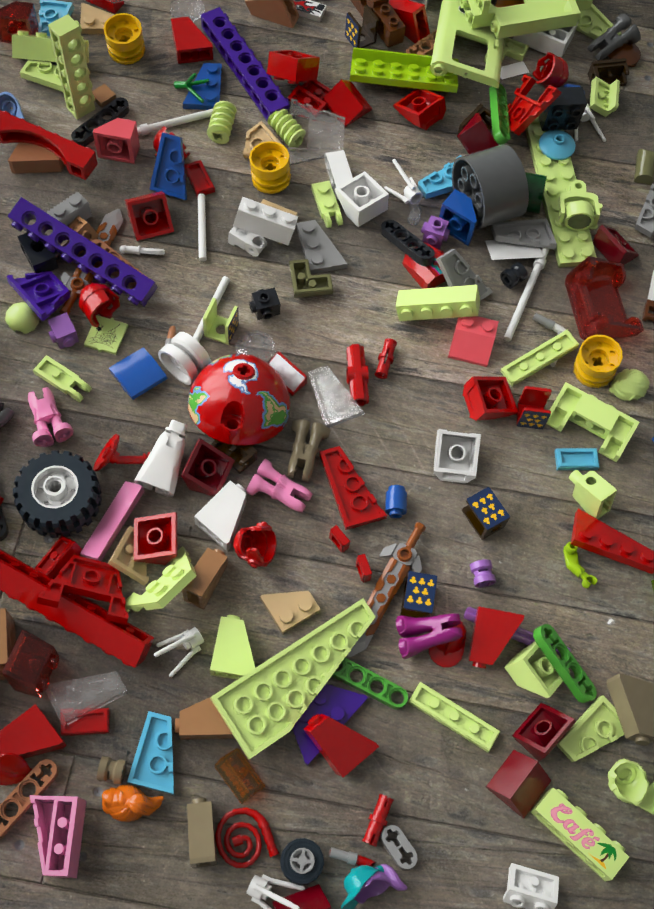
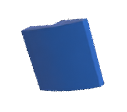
[109,347,168,400]

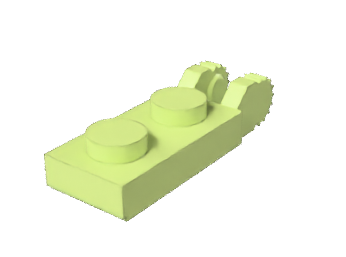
[311,181,343,228]
[33,356,92,402]

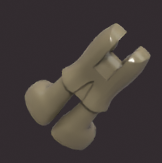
[287,420,331,482]

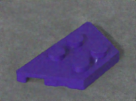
[6,271,70,321]
[292,684,368,766]

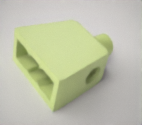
[569,470,617,519]

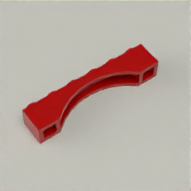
[0,110,98,180]

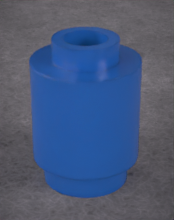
[385,485,407,518]

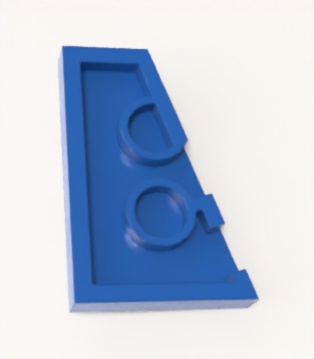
[183,63,222,110]
[149,132,187,200]

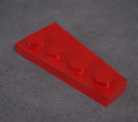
[319,446,387,530]
[571,508,654,574]

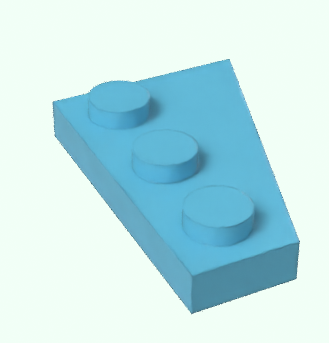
[38,0,74,36]
[418,155,461,199]
[127,711,174,795]

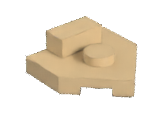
[243,121,283,159]

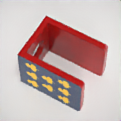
[517,386,552,430]

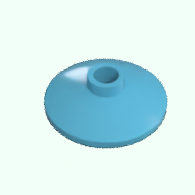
[539,130,576,160]

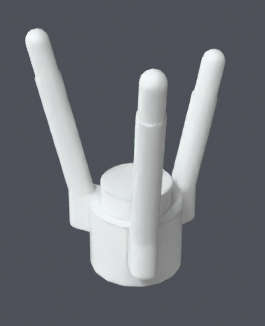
[574,103,606,142]
[384,159,423,205]
[154,627,204,677]
[247,874,305,909]

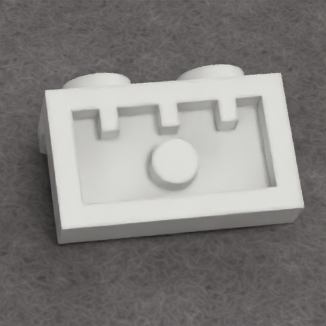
[503,863,559,909]

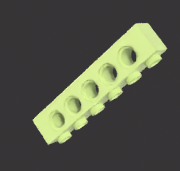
[48,14,96,120]

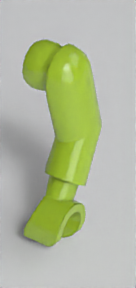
[563,542,597,588]

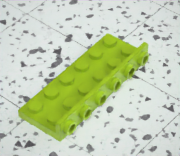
[350,47,459,93]

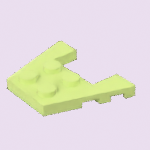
[125,546,197,612]

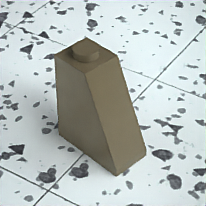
[607,673,654,746]
[187,798,217,868]

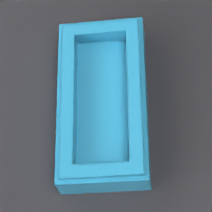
[554,448,599,470]

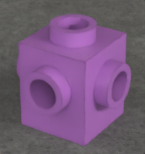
[421,215,450,249]

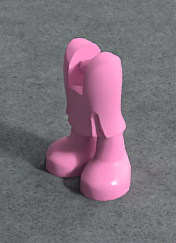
[28,387,73,447]
[246,458,313,512]

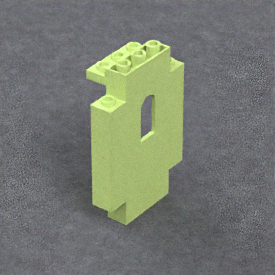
[460,0,593,39]

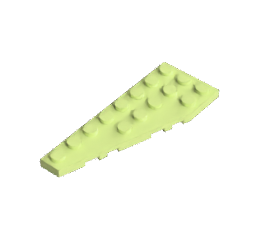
[210,598,376,760]

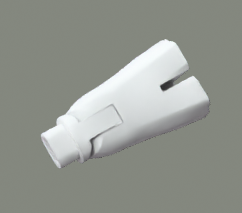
[134,420,187,497]

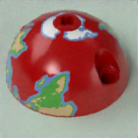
[188,354,290,445]

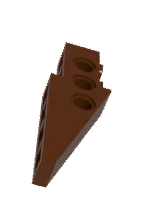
[351,0,406,48]

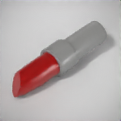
[329,847,376,866]

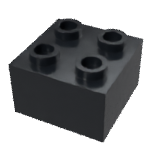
[538,87,587,131]

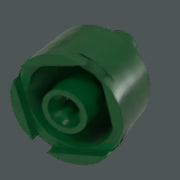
[525,172,547,213]

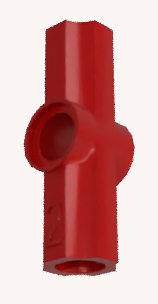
[346,344,369,407]

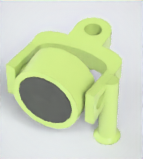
[559,180,603,231]

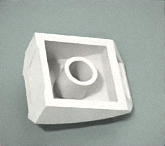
[434,429,481,484]

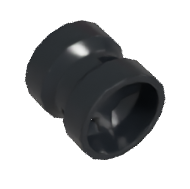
[500,262,528,289]

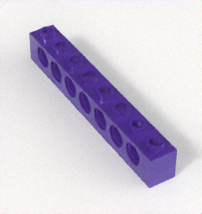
[201,7,290,121]
[7,197,158,307]

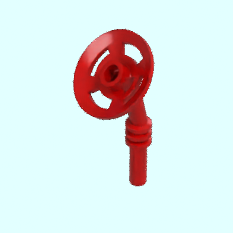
[93,434,150,472]

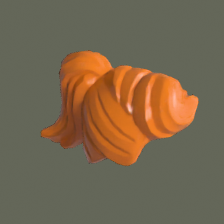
[102,784,164,822]

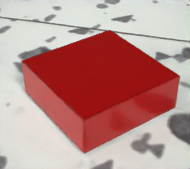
[329,525,350,553]
[355,554,372,583]

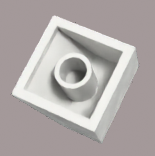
[335,171,389,227]

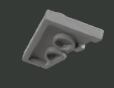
[491,219,557,250]
[296,220,348,274]

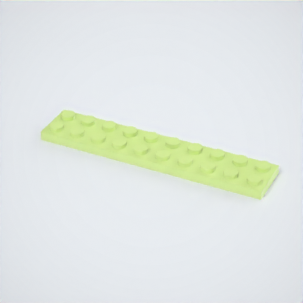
[525,117,598,268]

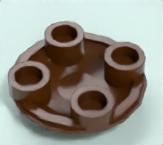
[608,41,641,67]

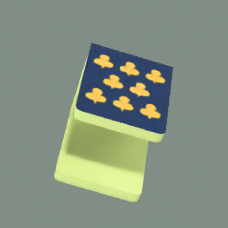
[203,298,239,345]

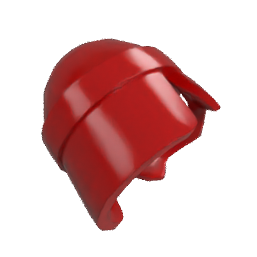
[532,52,569,88]
[79,283,120,327]

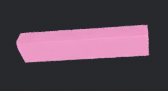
[80,481,144,561]

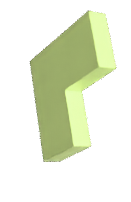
[484,37,529,62]

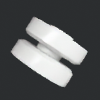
[158,332,211,385]

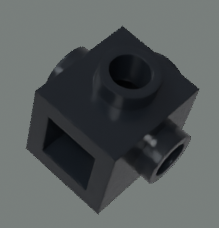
[249,287,281,320]

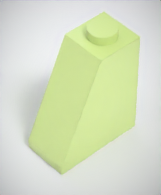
[210,615,255,680]

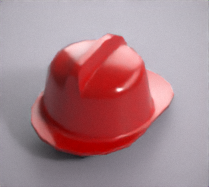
[428,622,466,667]

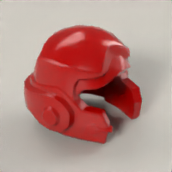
[233,522,277,568]

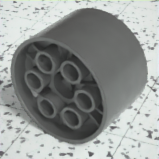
[452,144,529,230]

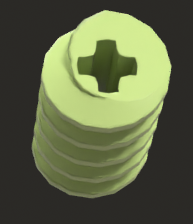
[207,101,237,144]
[267,109,306,150]

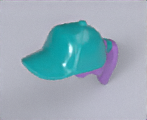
[341,864,408,909]

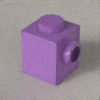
[48,312,79,349]

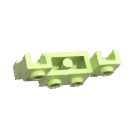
[546,382,640,462]

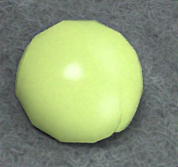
[5,302,39,334]

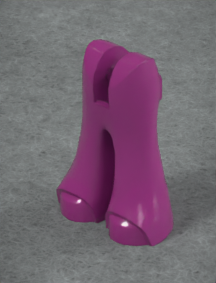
[396,613,463,659]

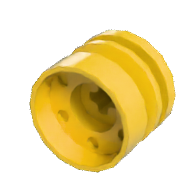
[103,13,145,65]
[249,141,291,194]
[573,335,623,388]

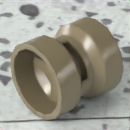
[97,756,127,785]

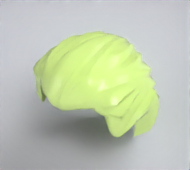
[609,369,650,401]
[608,758,650,806]

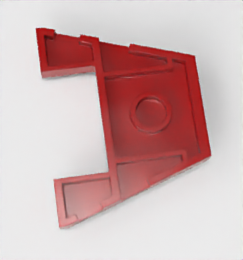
[508,74,562,136]
[37,555,129,625]

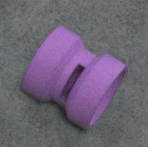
[470,559,496,588]

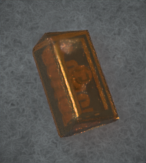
[215,747,265,804]

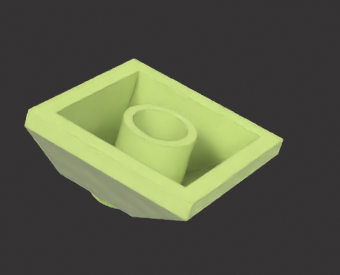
[504,641,571,698]

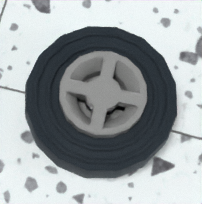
[280,838,324,885]

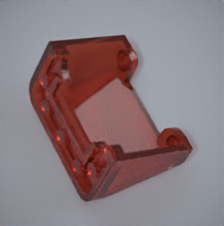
[565,256,644,340]

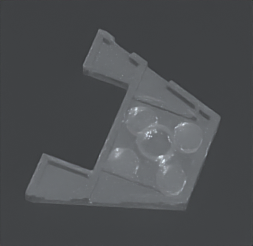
[288,99,345,166]

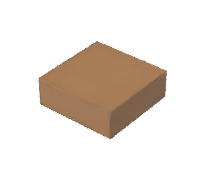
[92,83,116,108]

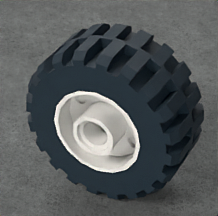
[13,450,102,538]

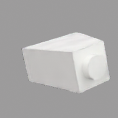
[194,480,247,551]

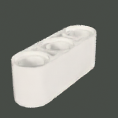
[324,150,353,200]

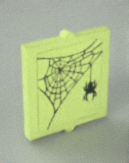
[84,315,128,355]

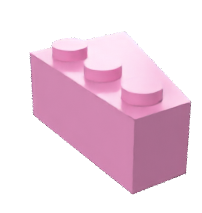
[30,795,86,878]

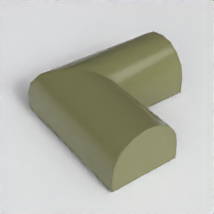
[634,149,654,185]
[289,259,333,298]

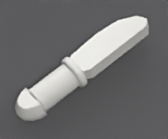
[119,245,165,255]

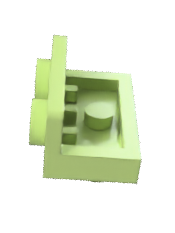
[589,77,620,117]

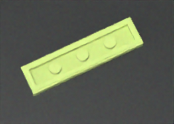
[500,329,579,387]
[408,682,500,752]

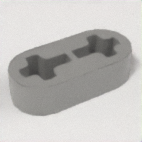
[381,825,418,870]

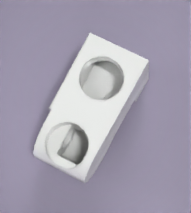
[228,227,267,257]

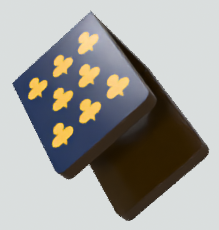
[345,5,379,48]
[462,487,510,540]
[400,571,437,618]

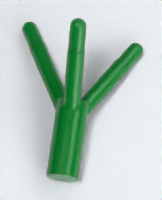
[174,73,209,103]

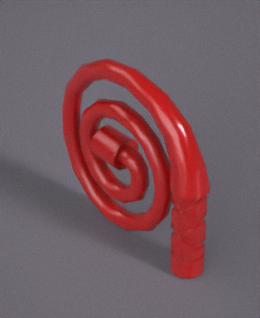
[215,807,279,868]

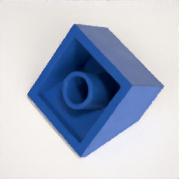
[439,189,477,246]

